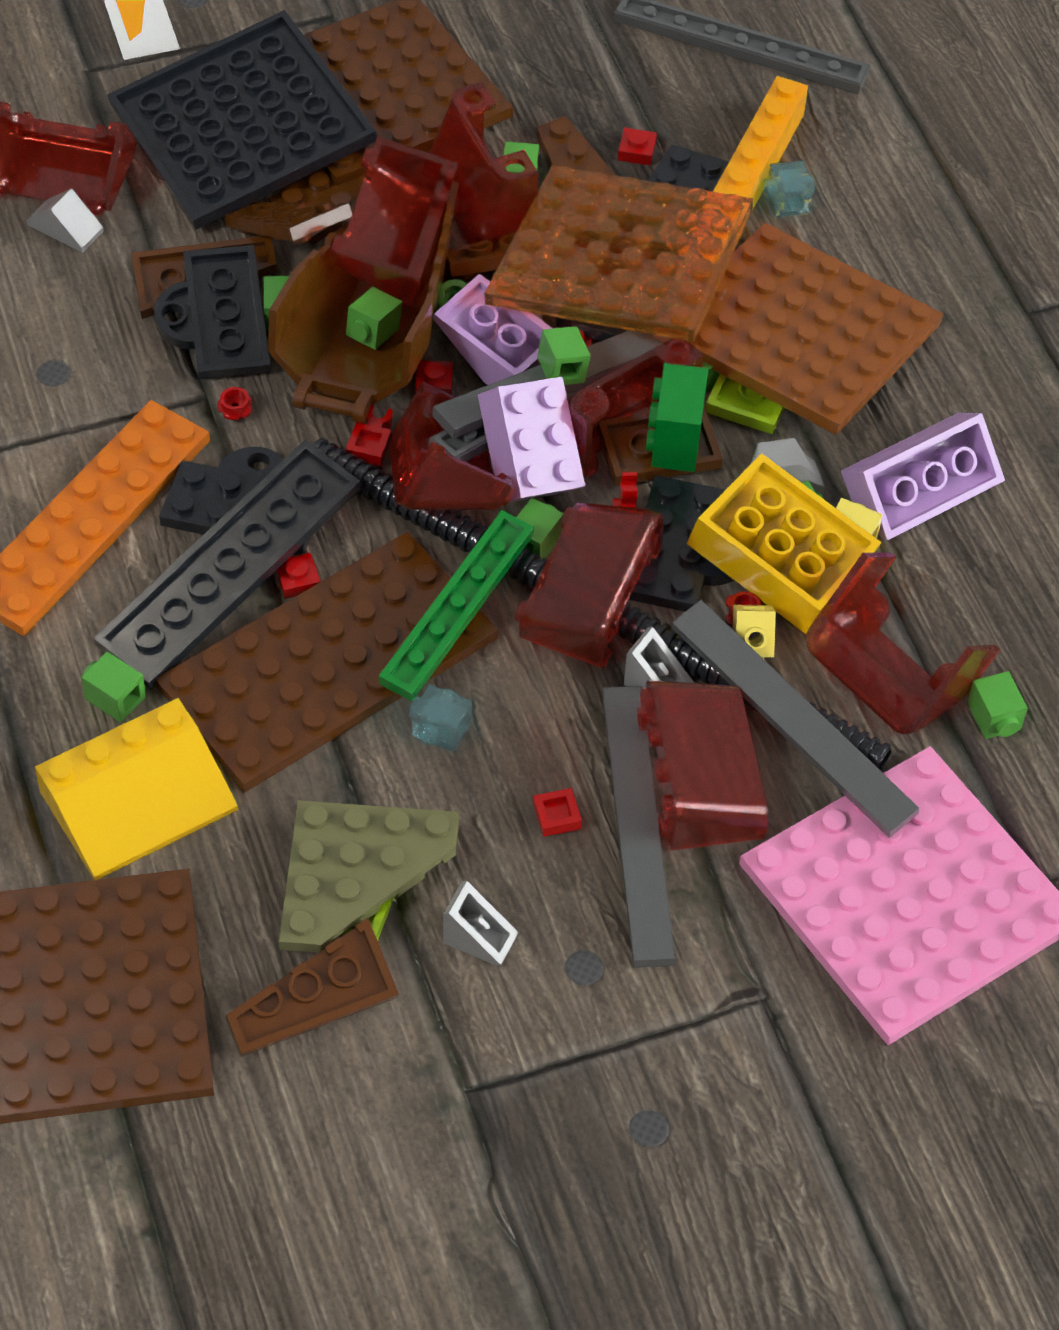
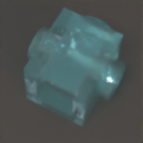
[763,161,815,217]
[408,684,472,752]

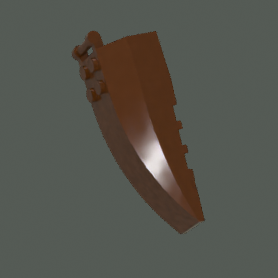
[268,168,459,424]

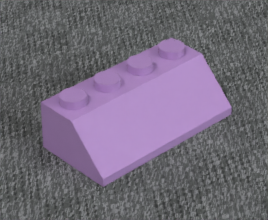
[841,413,1005,540]

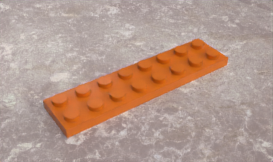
[0,400,210,636]

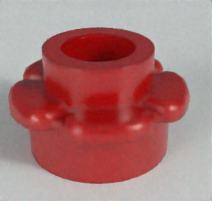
[217,387,253,420]

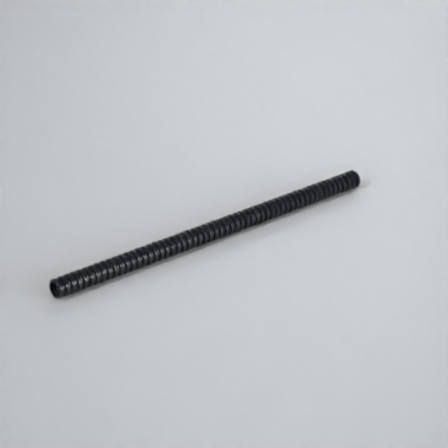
[313,438,891,771]

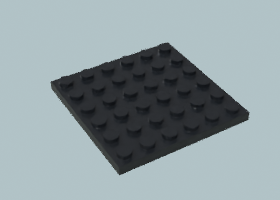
[107,10,378,230]

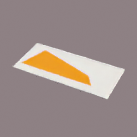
[104,0,180,60]

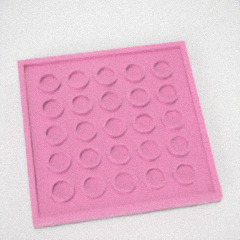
[739,746,1059,1045]

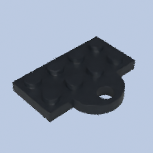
[154,245,271,379]
[159,447,311,555]
[622,475,734,612]

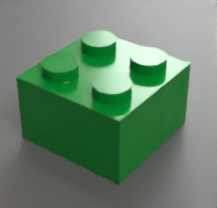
[646,363,708,472]

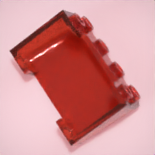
[424,81,539,244]
[637,680,768,851]

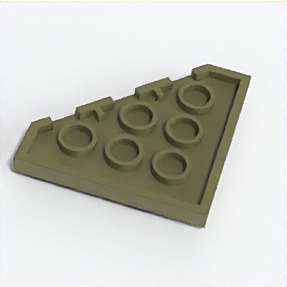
[279,800,459,953]

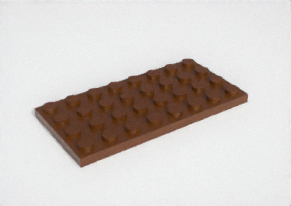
[156,532,498,793]

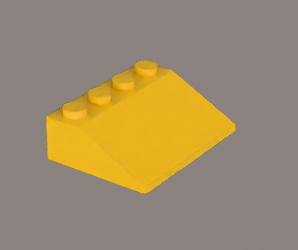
[686,453,881,635]
[35,698,238,880]

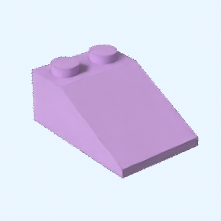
[433,274,553,385]

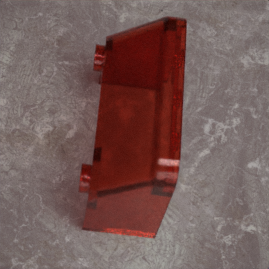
[806,553,1001,734]

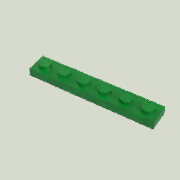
[379,510,534,702]

